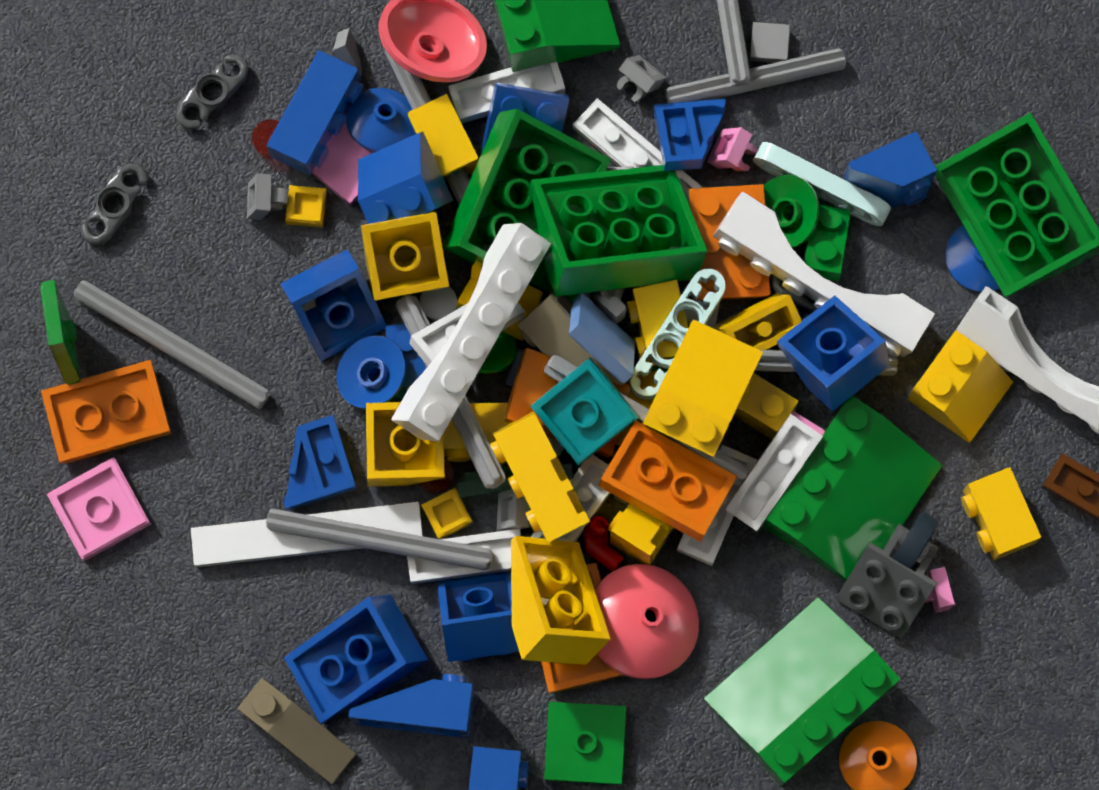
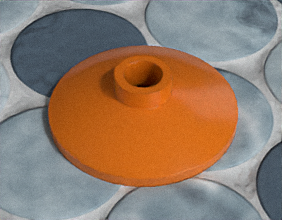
[839,721,917,790]

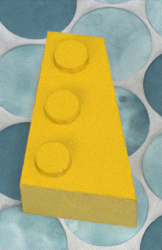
[490,411,590,543]
[608,503,674,565]

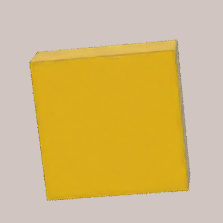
[285,185,327,228]
[421,488,473,539]

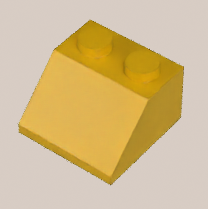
[361,211,449,300]
[907,330,1013,443]
[366,402,445,487]

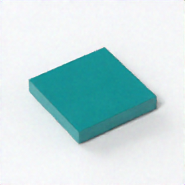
[530,357,639,465]

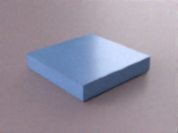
[569,293,635,383]

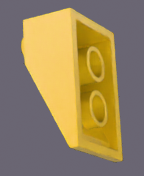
[643,319,763,457]
[511,536,610,665]

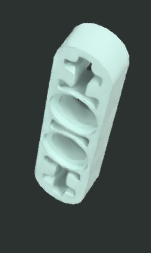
[753,142,891,226]
[630,269,725,400]

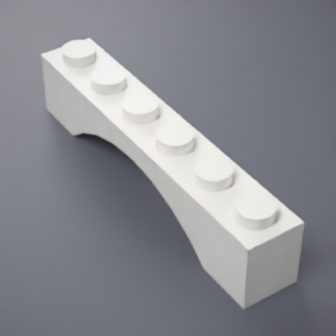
[713,191,935,357]
[391,223,551,441]
[956,286,1099,434]

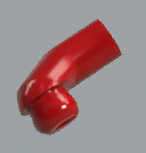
[583,516,624,572]

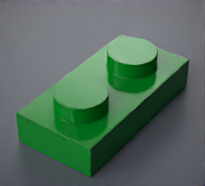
[804,204,851,281]

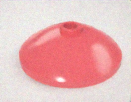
[379,0,487,82]
[594,564,699,679]

